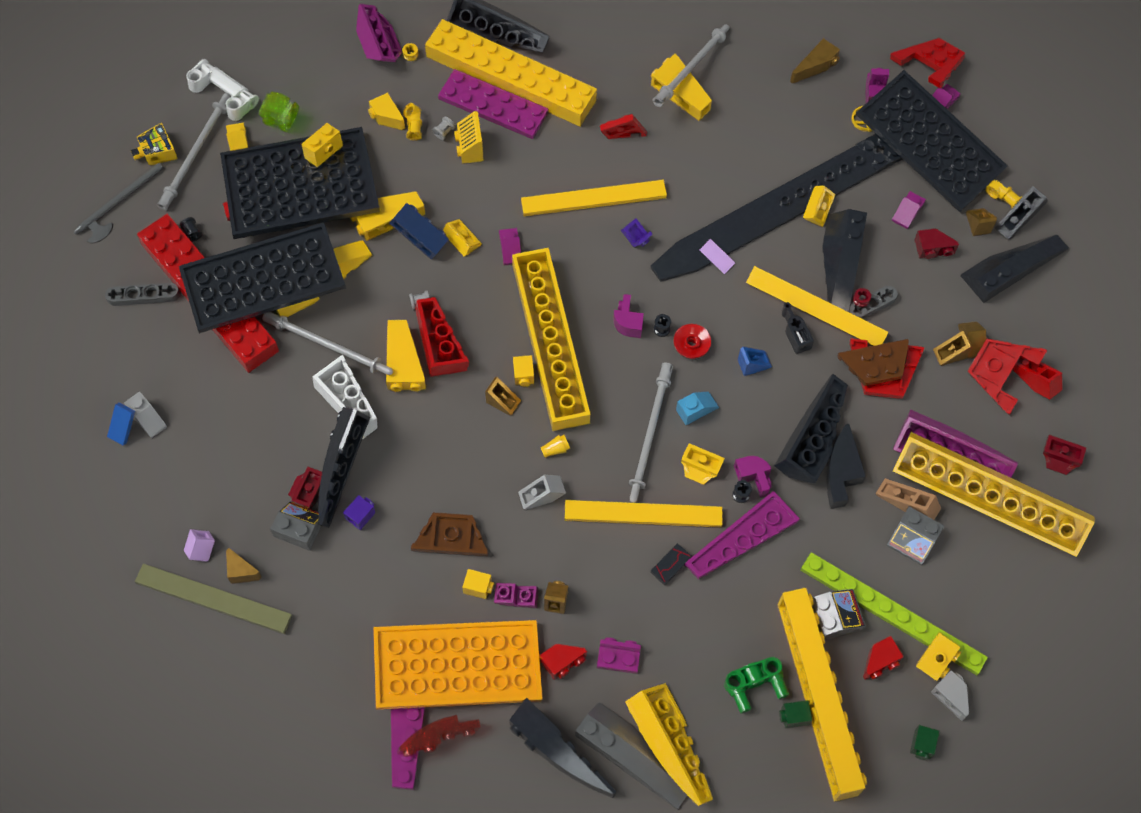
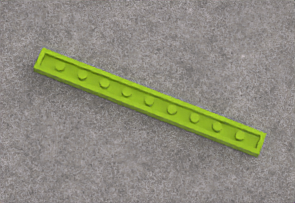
[800,552,988,676]

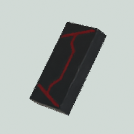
[650,543,692,585]

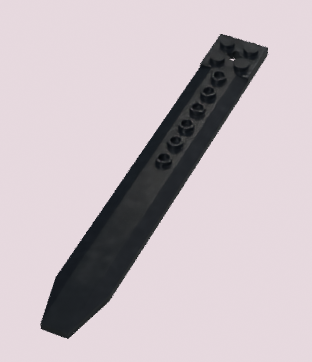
[650,133,902,282]

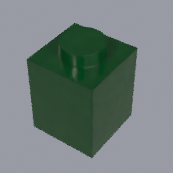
[779,700,812,728]
[910,725,939,760]

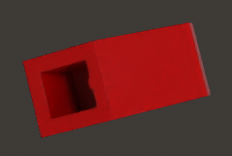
[863,636,903,680]
[539,644,587,680]

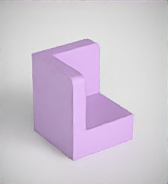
[184,529,215,561]

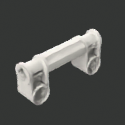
[186,59,259,121]

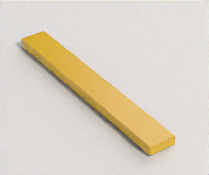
[521,180,667,216]
[746,266,889,346]
[565,500,722,528]

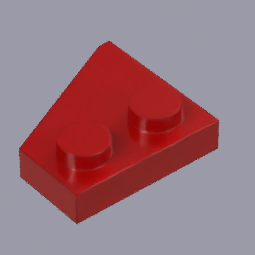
[600,114,647,139]

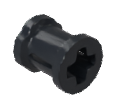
[180,217,202,242]
[654,314,672,337]
[732,480,752,503]

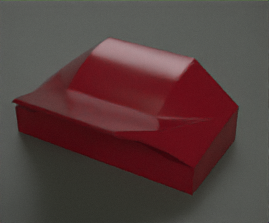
[1043,435,1086,475]
[288,466,322,510]

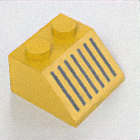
[454,111,483,164]

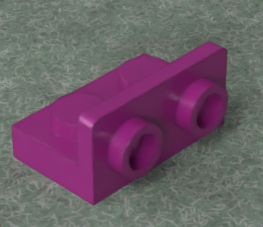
[597,638,641,674]

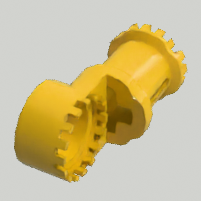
[403,103,422,141]
[986,180,1023,209]

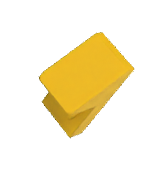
[226,122,249,151]

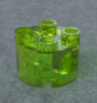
[258,92,300,132]

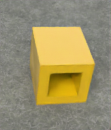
[513,355,534,387]
[462,569,494,599]

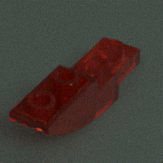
[397,715,480,757]

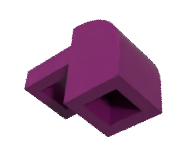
[865,68,890,103]
[613,294,644,338]
[734,456,772,498]

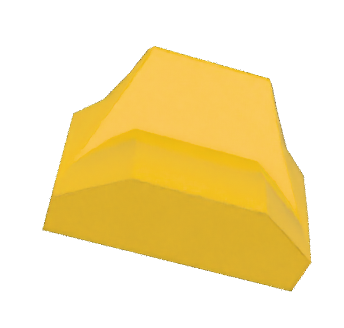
[681,443,725,485]

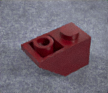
[914,228,959,259]

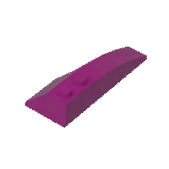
[893,409,1018,478]

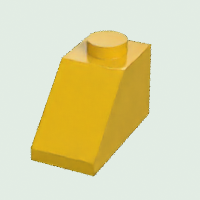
[368,93,405,130]

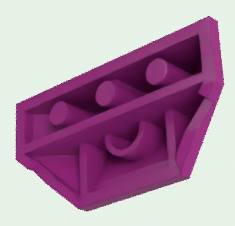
[356,4,402,62]

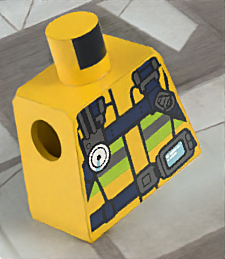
[130,123,178,165]

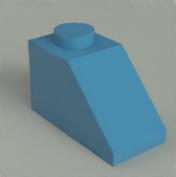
[676,392,719,425]

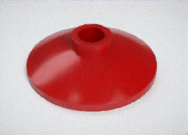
[673,324,711,359]

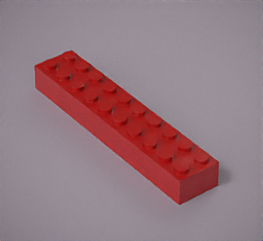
[137,214,279,373]

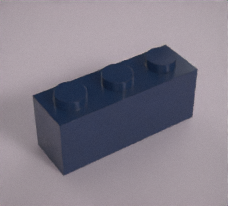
[389,203,449,259]

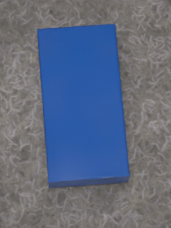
[107,402,135,445]

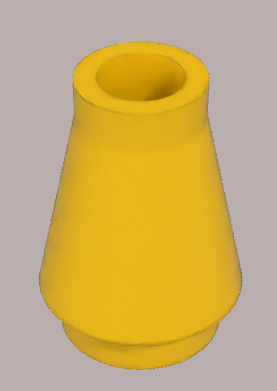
[540,435,570,458]

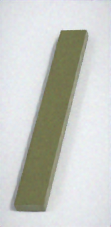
[135,564,292,634]

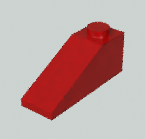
[1013,357,1062,400]

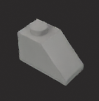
[124,391,167,439]
[518,474,566,510]
[931,670,969,721]

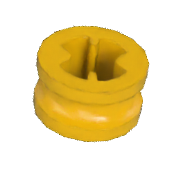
[402,43,419,61]

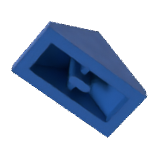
[738,347,772,376]

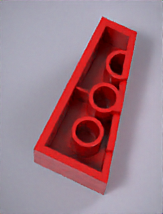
[415,297,469,377]

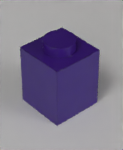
[343,495,375,530]

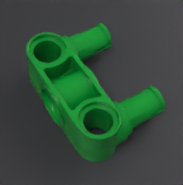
[724,657,790,714]

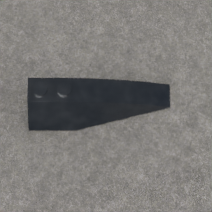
[822,209,867,312]

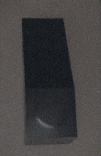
[995,186,1048,239]

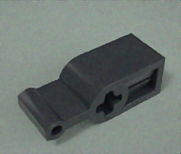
[782,302,814,354]

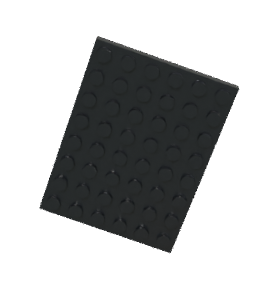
[220,127,380,240]

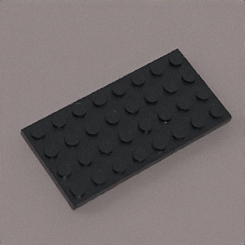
[856,70,1008,212]
[179,222,346,334]

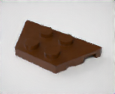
[837,339,909,386]
[411,512,488,556]

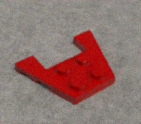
[890,38,965,88]
[849,338,924,399]
[968,339,1047,415]

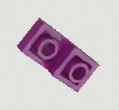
[494,583,539,608]

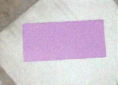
[700,239,735,274]

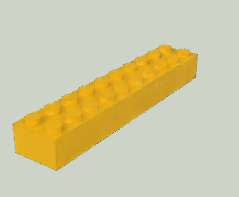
[425,19,597,127]
[512,248,590,431]
[893,432,1095,557]
[777,588,867,802]

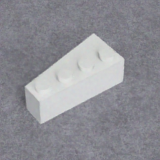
[312,355,378,439]

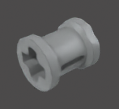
[432,116,456,140]
[409,290,429,310]

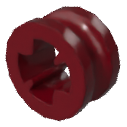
[853,288,871,307]

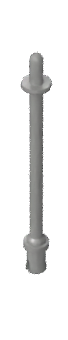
[653,24,729,107]
[157,93,230,210]
[263,312,393,375]
[629,363,674,503]

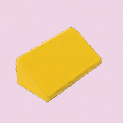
[803,186,835,227]
[443,219,482,256]

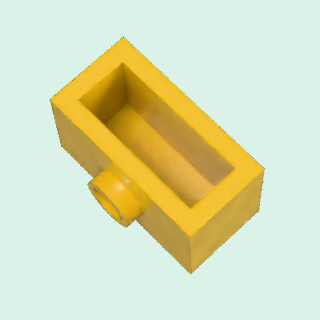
[301,123,343,167]
[916,632,961,681]

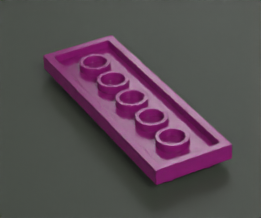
[438,69,548,139]

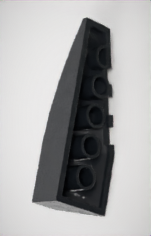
[446,0,550,53]
[960,234,1069,303]
[774,374,848,484]
[318,407,370,528]
[509,698,616,798]

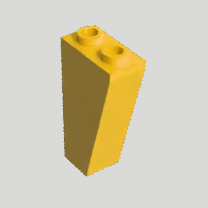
[651,54,712,121]
[350,191,426,241]
[386,320,426,392]

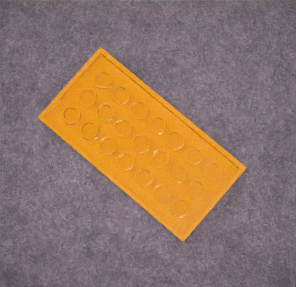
[373,620,542,710]

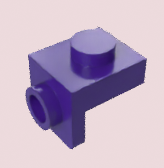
[621,218,653,247]

